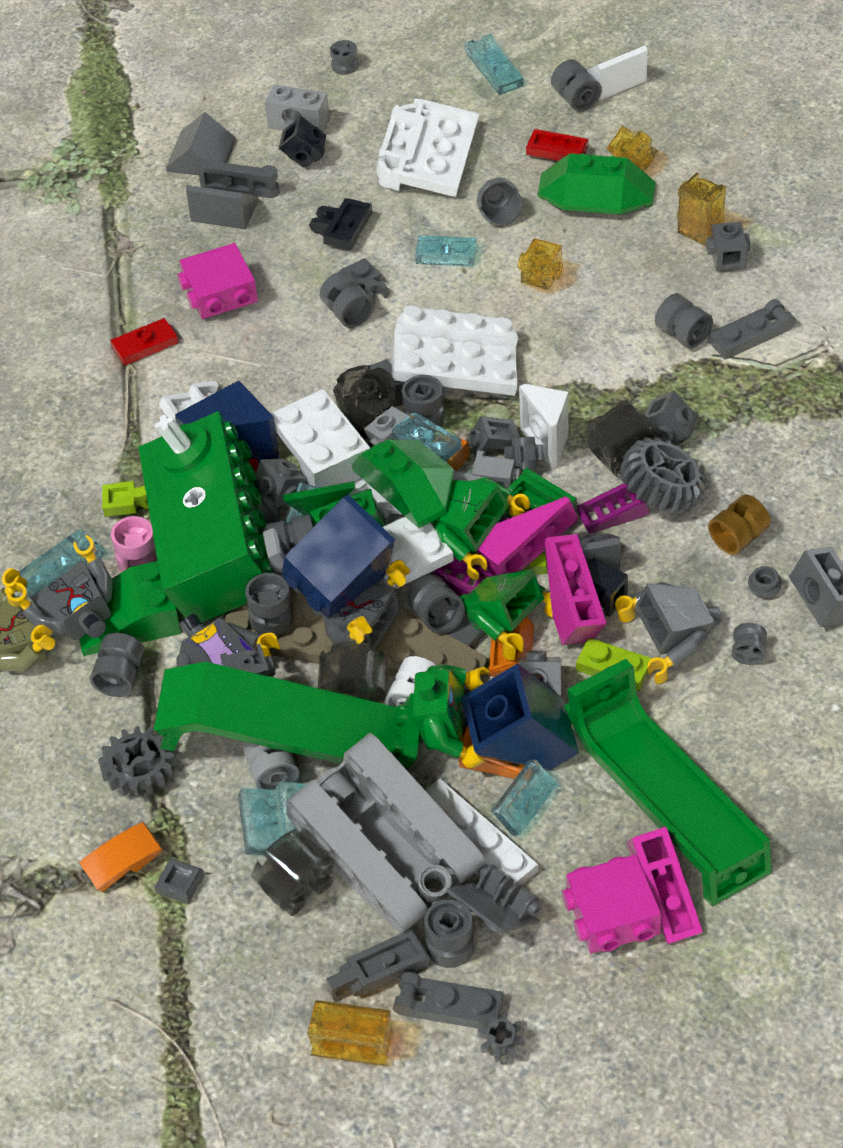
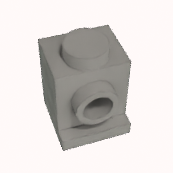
[472,451,521,489]

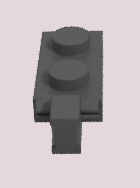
[326,929,430,1001]

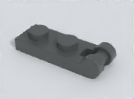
[198,159,280,198]
[708,299,797,360]
[392,972,504,1029]

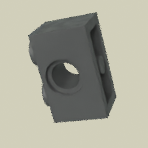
[789,547,843,627]

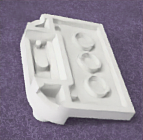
[376,99,479,197]
[392,305,518,396]

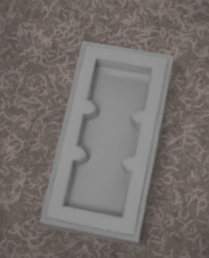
[263,528,300,593]

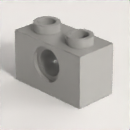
[265,85,329,132]

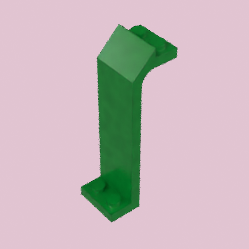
[563,658,772,907]
[153,662,420,771]

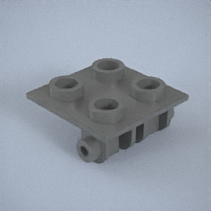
[446,864,542,933]

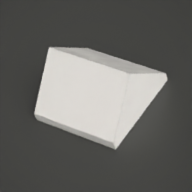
[587,45,648,101]
[519,384,568,470]

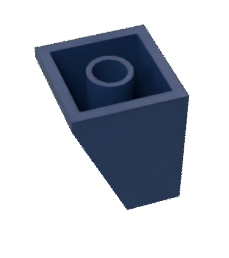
[175,380,279,465]
[282,494,395,619]
[461,663,579,770]

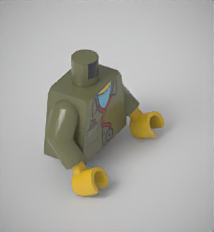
[0,568,55,672]

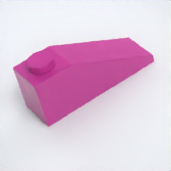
[476,497,578,575]
[545,534,607,645]
[626,827,703,944]

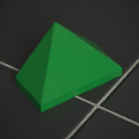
[283,481,355,515]

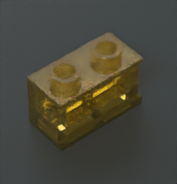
[676,172,726,246]
[307,1000,393,1066]

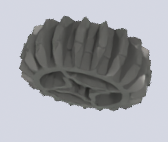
[620,437,707,515]

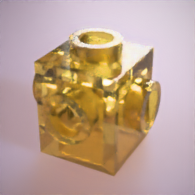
[606,125,659,172]
[517,238,563,290]

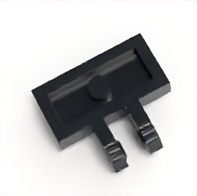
[309,198,372,250]

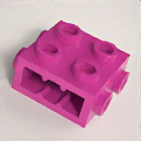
[177,243,258,319]
[562,854,661,954]

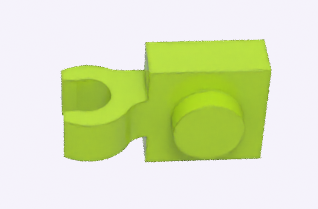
[102,481,149,517]

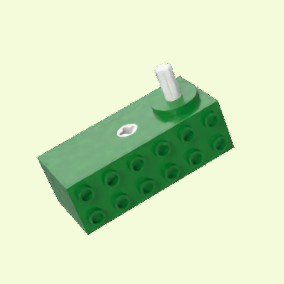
[138,411,276,622]

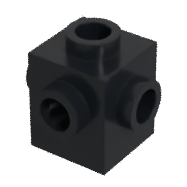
[278,116,327,168]

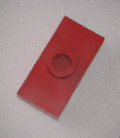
[526,129,589,161]
[110,318,178,366]

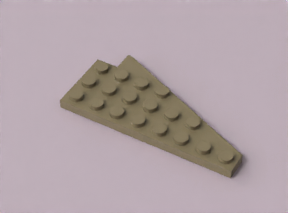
[225,573,487,681]

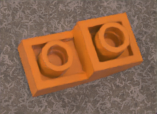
[79,822,164,892]

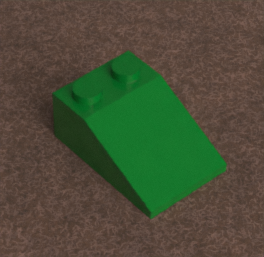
[79,561,181,656]

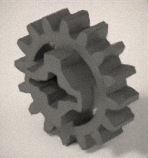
[98,726,176,798]

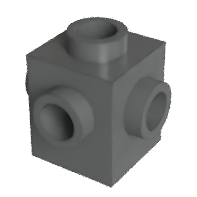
[706,221,750,271]
[641,390,698,444]
[253,459,307,509]
[519,651,561,696]

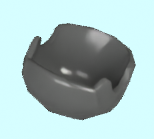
[476,177,523,226]

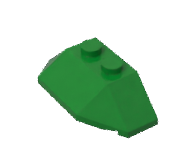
[537,153,656,214]
[352,439,454,528]

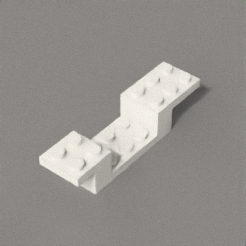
[270,389,454,589]

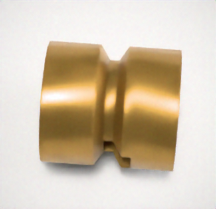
[708,494,771,555]

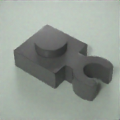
[340,258,388,304]

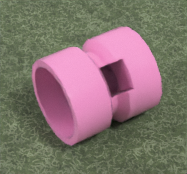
[111,516,157,572]

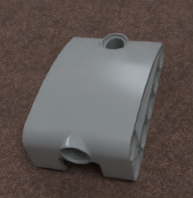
[286,733,486,933]

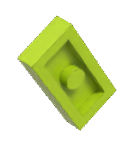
[576,638,652,691]

